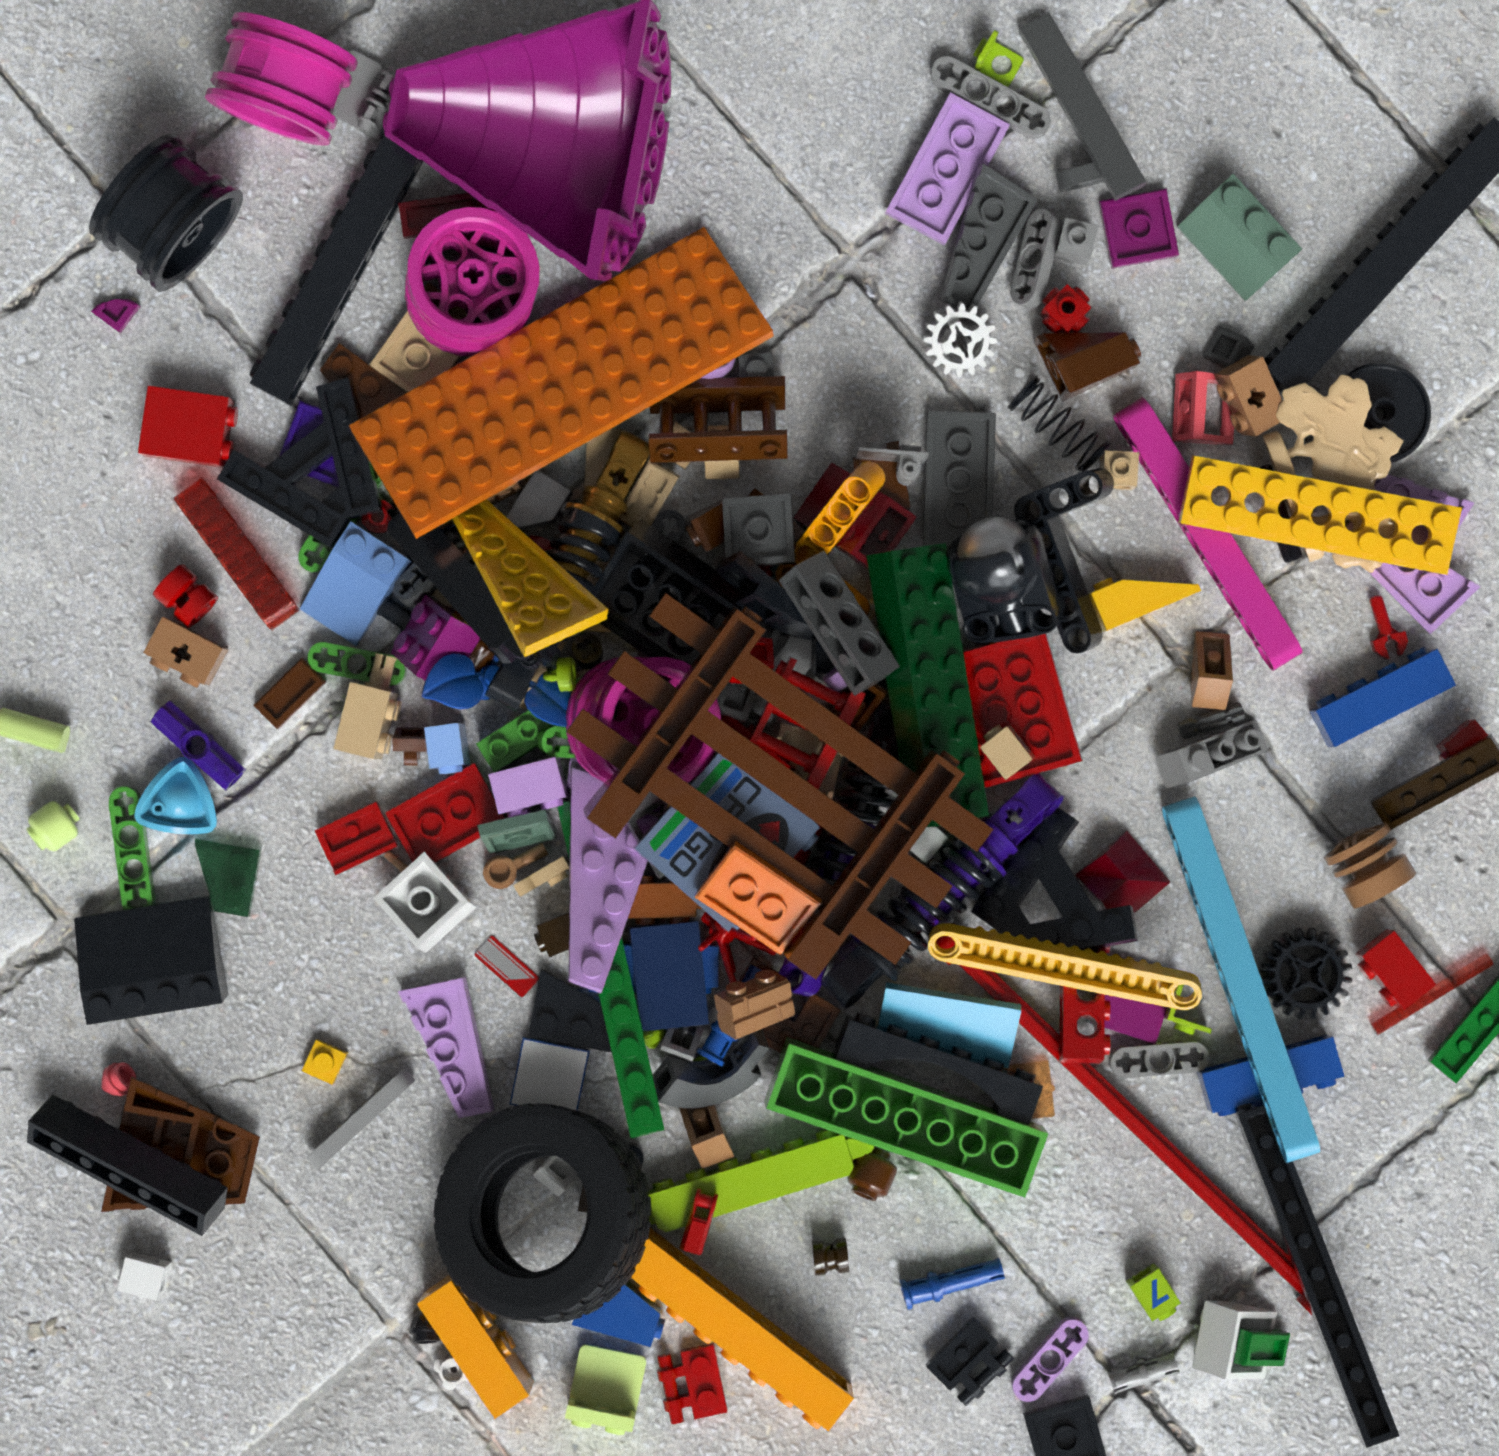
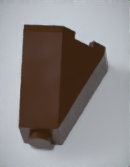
[1034,332,1141,402]

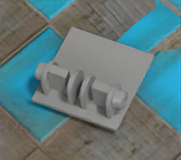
[333,49,397,141]
[856,442,929,486]

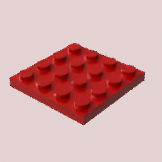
[963,633,1083,788]

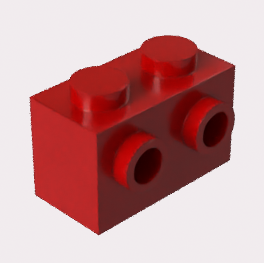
[1355,929,1437,1010]

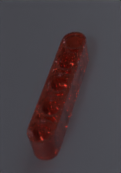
[173,477,300,631]

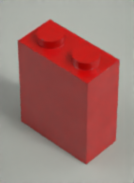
[138,386,238,468]

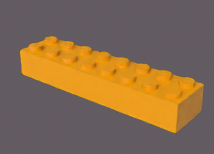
[631,1227,854,1431]

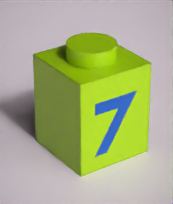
[1126,1263,1181,1322]

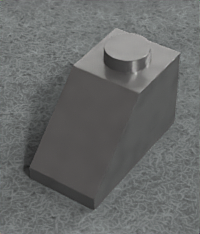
[506,470,574,530]

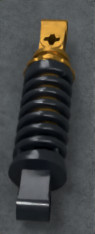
[485,429,650,711]

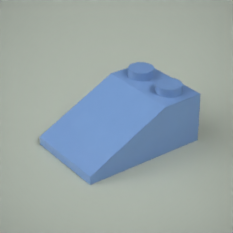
[300,522,412,646]

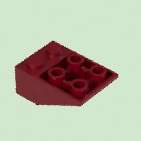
[793,462,917,570]

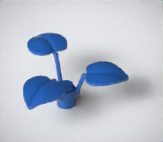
[422,654,573,727]

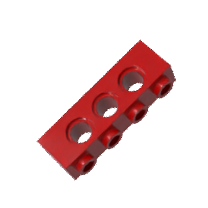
[1059,946,1111,1064]

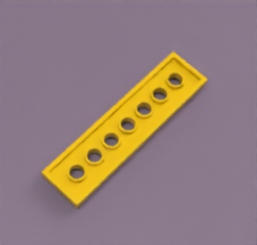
[1178,455,1462,575]

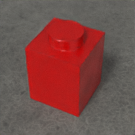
[1436,719,1488,761]

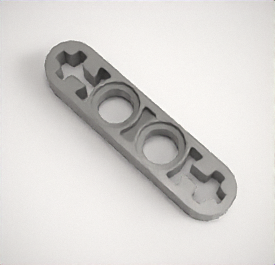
[930,56,1051,139]
[306,1068,416,1170]

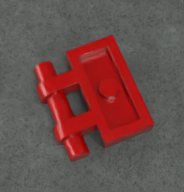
[657,1343,728,1424]

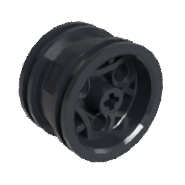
[89,134,243,292]

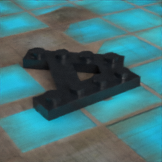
[217,378,383,548]
[971,807,1138,951]

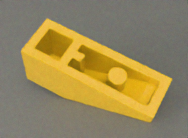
[1089,577,1201,632]

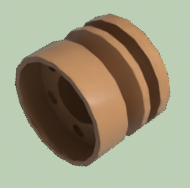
[1323,822,1417,909]

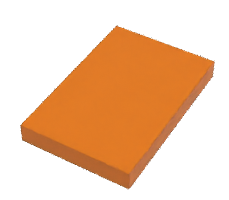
[695,841,822,955]

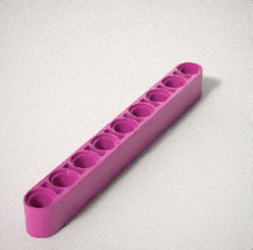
[1113,397,1303,671]

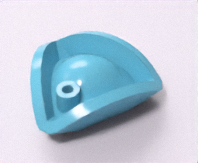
[134,757,217,834]

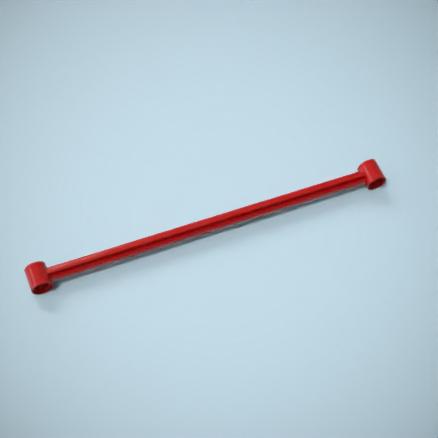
[927,923,1313,1317]

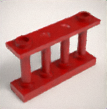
[748,656,866,790]

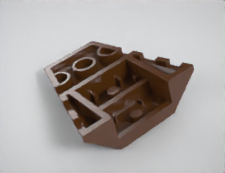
[101,1076,260,1212]

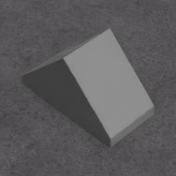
[660,1006,712,1061]

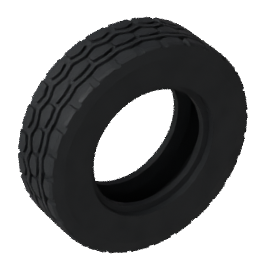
[433,1103,651,1323]

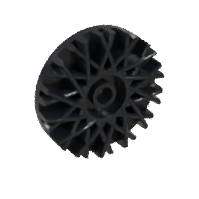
[1347,362,1431,463]

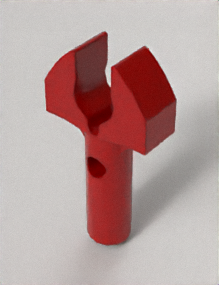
[1369,595,1408,660]

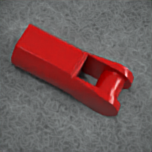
[679,1188,719,1255]

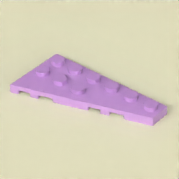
[568,768,661,993]

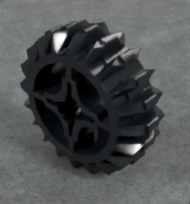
[1259,927,1352,1019]

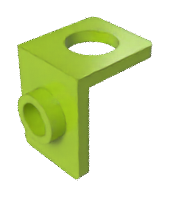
[973,30,1024,87]
[1164,984,1212,1035]

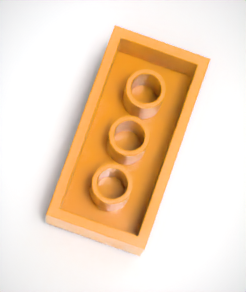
[417,1275,534,1419]

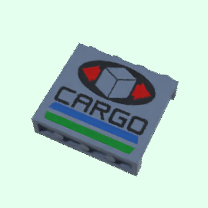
[633,752,820,932]

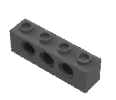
[779,551,900,696]

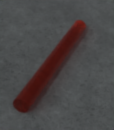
[1370,953,1494,1035]

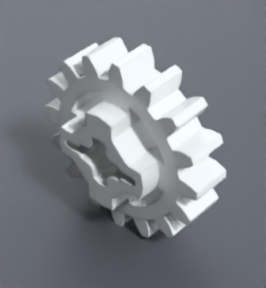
[922,301,997,377]

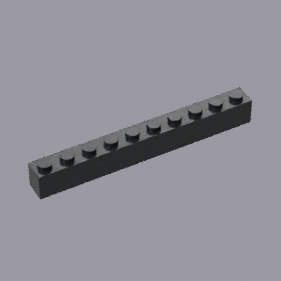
[1264,117,1499,393]
[249,127,424,407]
[1235,1105,1400,1448]

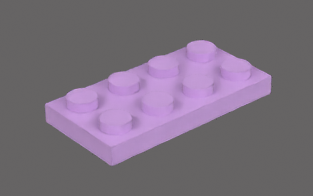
[885,92,1010,246]

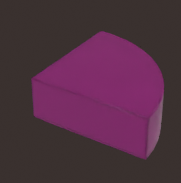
[91,299,141,334]

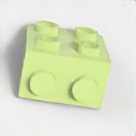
[565,1344,646,1435]

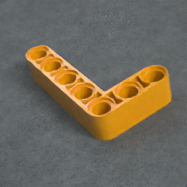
[775,461,885,615]

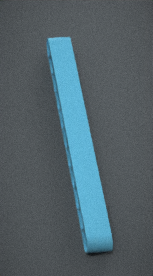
[1162,796,1320,1163]

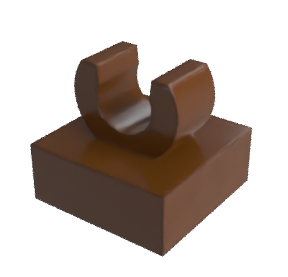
[392,727,427,766]

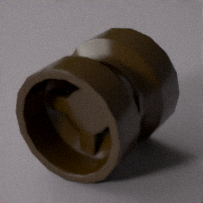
[812,1238,849,1276]

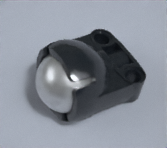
[946,517,1065,643]

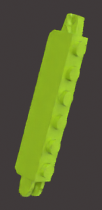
[648,1129,874,1232]

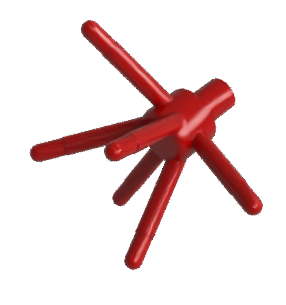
[698,912,777,983]

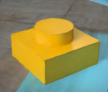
[302,1039,348,1085]

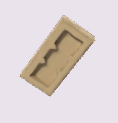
[619,460,680,527]

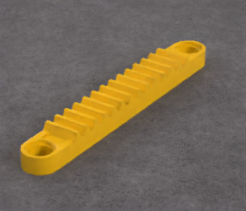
[928,923,1202,1010]

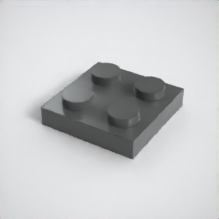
[722,493,796,566]

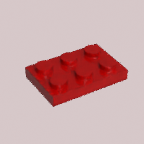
[385,763,506,863]

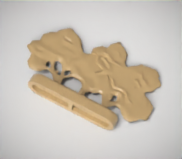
[1262,374,1404,573]

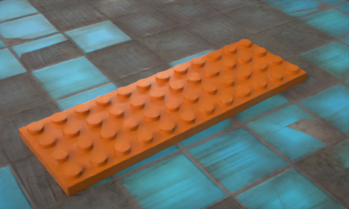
[349,227,774,539]

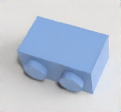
[424,723,470,774]

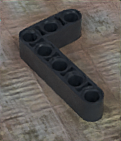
[1014,468,1114,654]

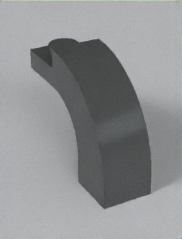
[652,1029,770,1108]

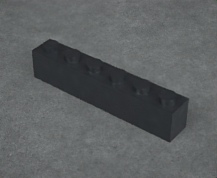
[27,1094,228,1236]

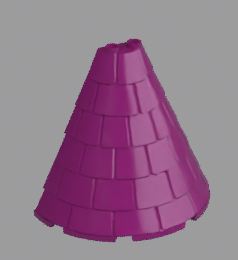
[383,0,671,281]

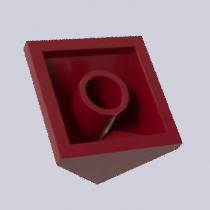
[1075,830,1171,913]

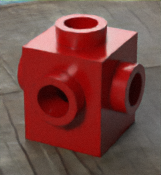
[1039,284,1092,333]

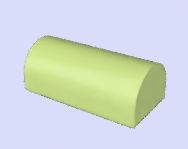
[0,707,70,753]

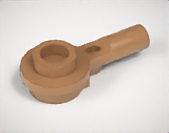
[483,843,548,889]

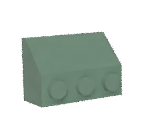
[1177,174,1302,301]

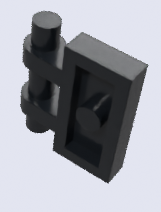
[925,1316,1014,1406]

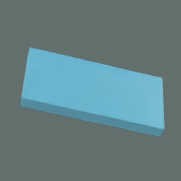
[878,982,1021,1068]

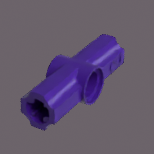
[150,700,246,791]

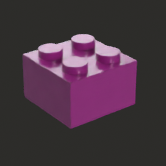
[391,595,480,680]

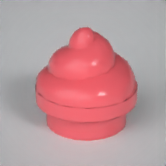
[101,1062,136,1096]

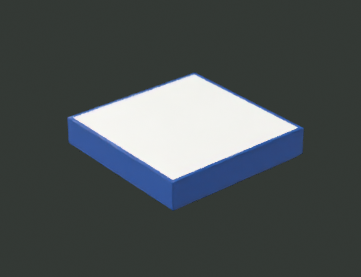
[509,1037,590,1111]

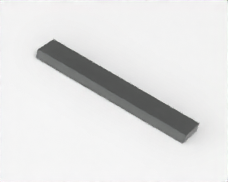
[1019,13,1146,201]

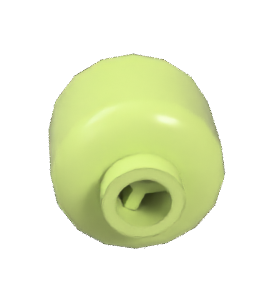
[26,801,80,851]

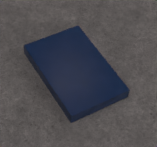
[630,921,709,1031]

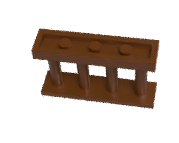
[649,376,788,463]

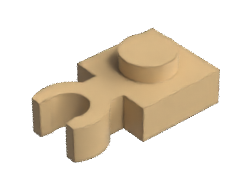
[513,855,570,897]

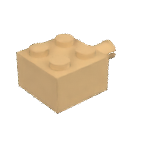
[333,653,402,759]

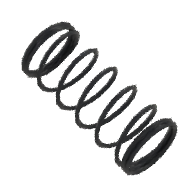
[1008,376,1111,473]

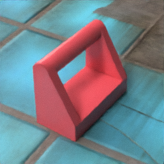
[1172,371,1234,445]

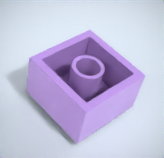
[488,757,570,818]

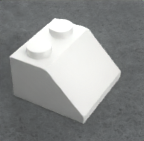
[373,852,476,953]
[1192,1300,1277,1379]

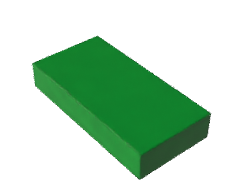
[1234,1329,1290,1366]

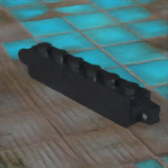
[387,501,543,671]

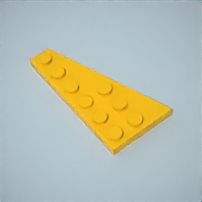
[452,499,608,657]

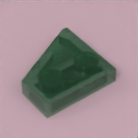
[194,839,262,917]

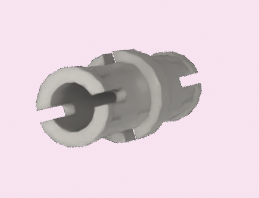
[1108,1352,1180,1394]

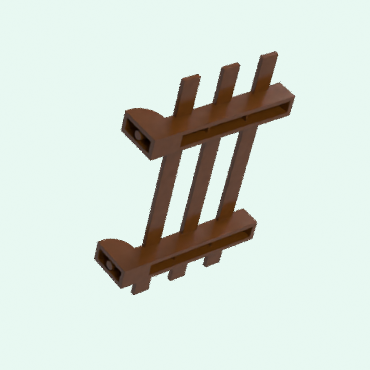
[566,593,993,980]

